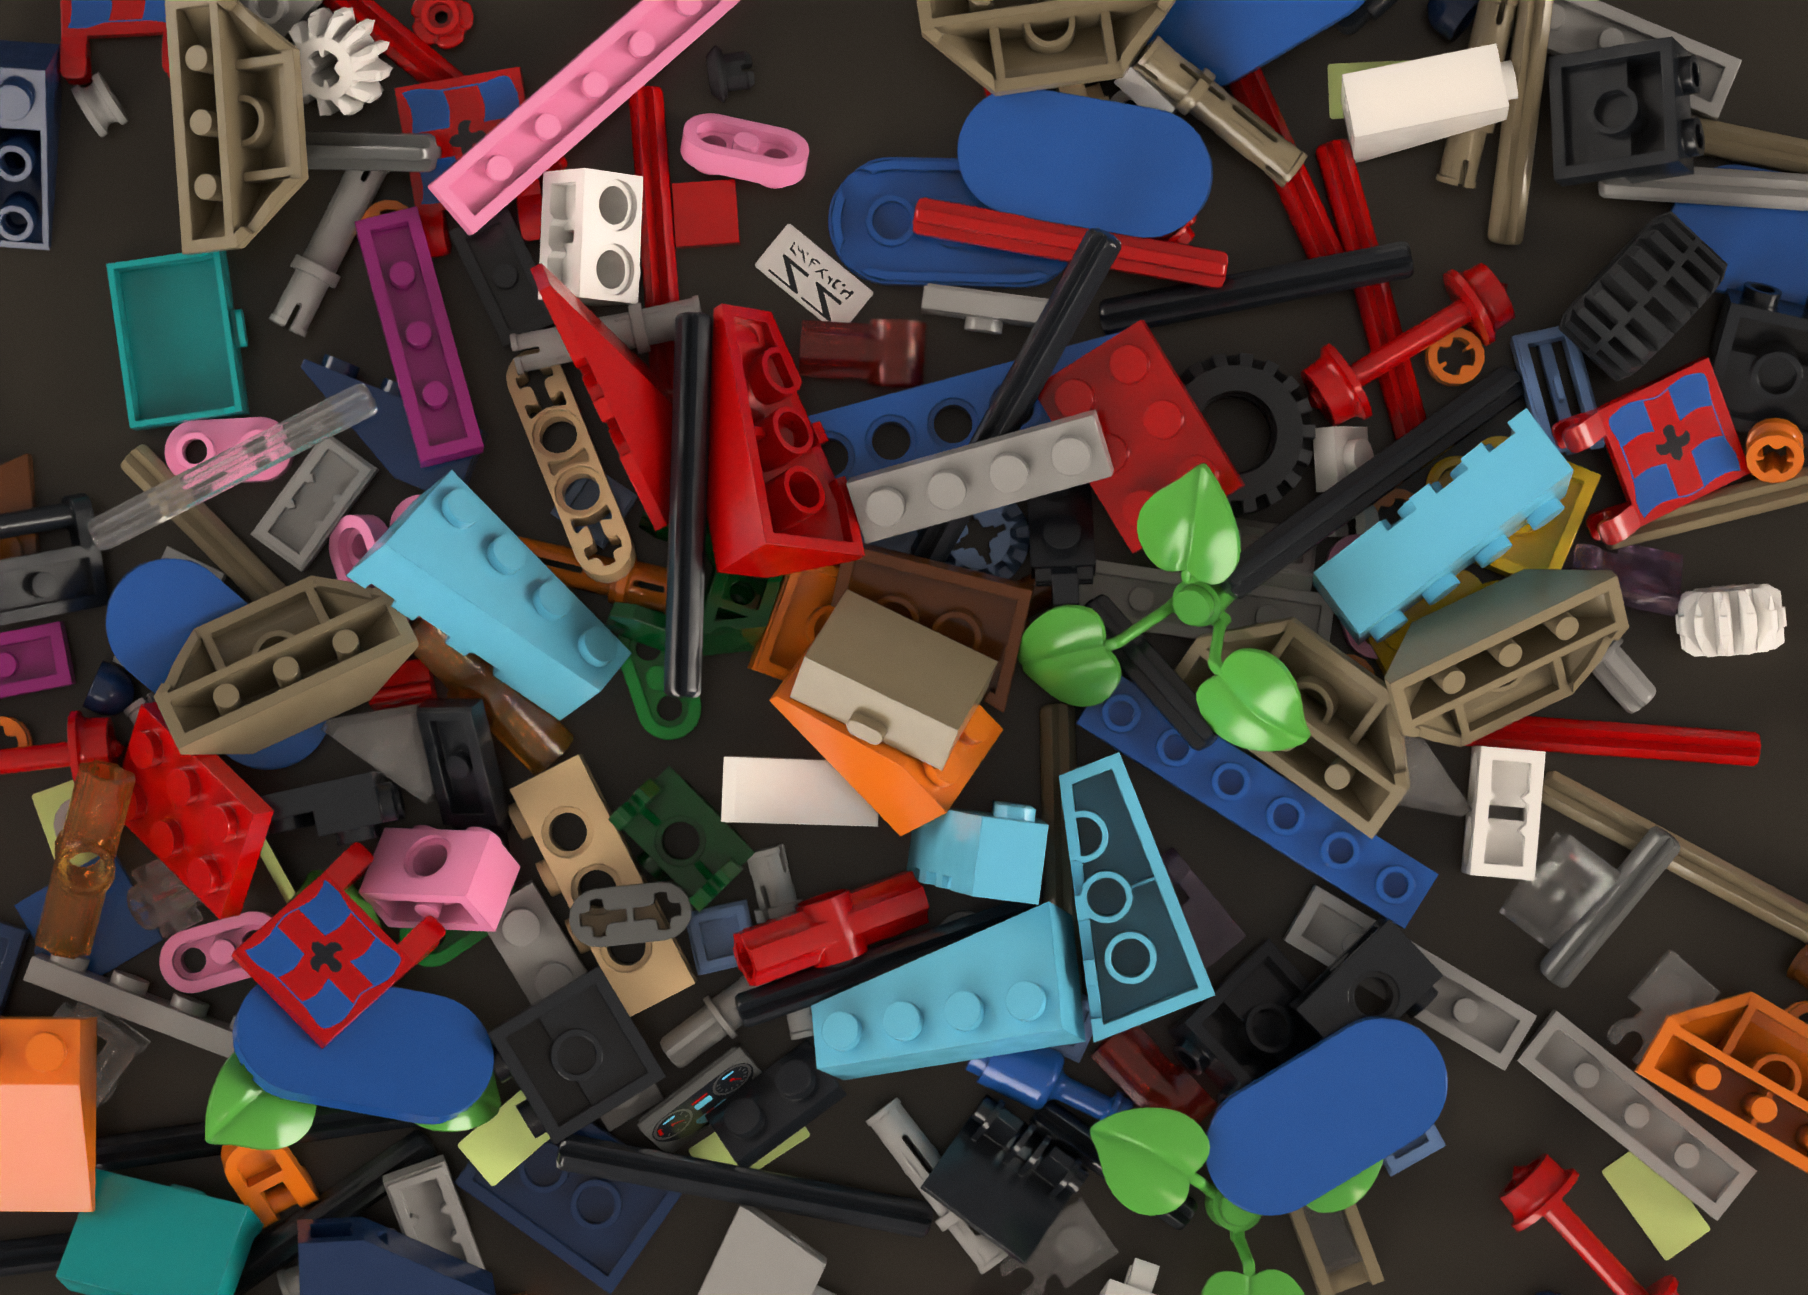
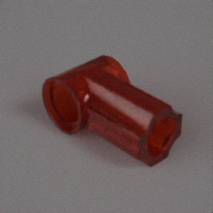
[799,319,927,388]
[1090,1025,1219,1125]

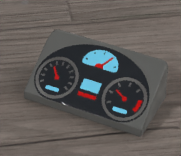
[637,1043,763,1153]

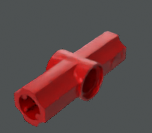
[733,871,930,986]

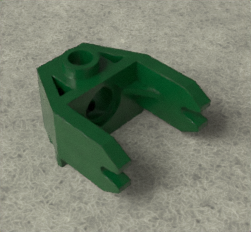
[605,511,783,656]
[608,766,755,912]

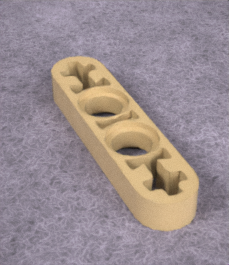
[506,349,636,583]

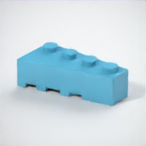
[1313,408,1573,645]
[346,470,632,721]
[1059,752,1215,1042]
[907,800,1049,905]
[811,901,1086,1080]

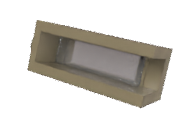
[1288,1203,1385,1295]

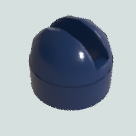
[1427,0,1479,42]
[82,660,134,716]

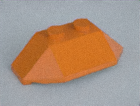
[1634,991,1808,1174]

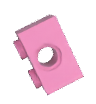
[358,825,521,932]

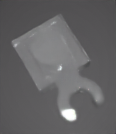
[1606,949,1721,1066]
[999,1197,1119,1295]

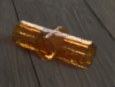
[411,617,574,776]
[35,760,136,959]

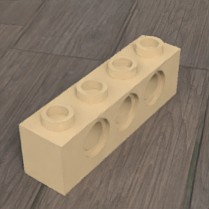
[508,754,698,1017]

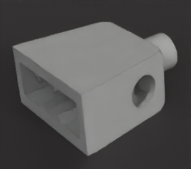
[697,1204,837,1295]

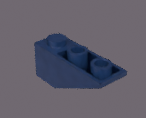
[0,40,62,250]
[301,354,489,491]
[297,1217,496,1295]

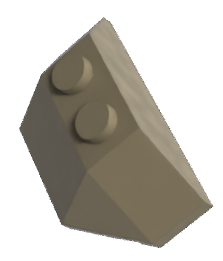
[165,0,309,255]
[916,0,1176,97]
[1384,569,1629,747]
[153,575,419,755]
[1175,616,1410,839]

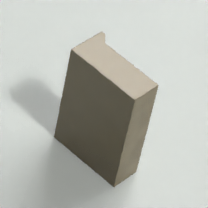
[790,589,998,771]

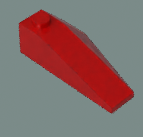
[530,263,673,531]
[707,303,865,578]

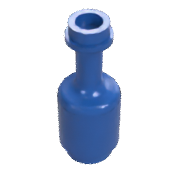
[965,1047,1134,1120]

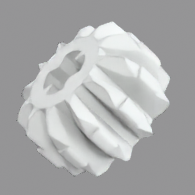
[288,7,393,116]
[1675,583,1787,657]

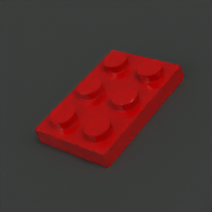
[1038,320,1245,554]
[109,702,274,920]

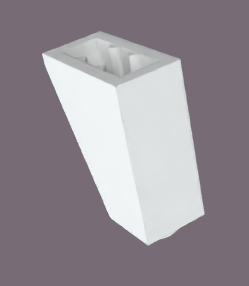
[1341,43,1518,163]
[721,756,879,827]

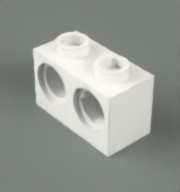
[538,168,643,306]
[1461,746,1546,881]

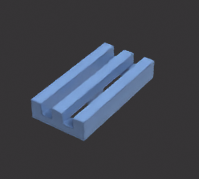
[1510,326,1605,455]

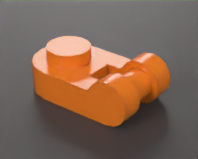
[221,1145,320,1228]

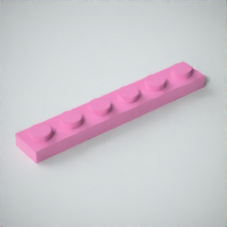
[427,0,741,236]

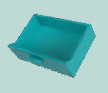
[106,251,250,431]
[56,1169,264,1295]

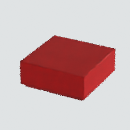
[672,179,740,249]

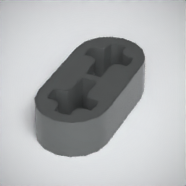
[569,881,693,947]

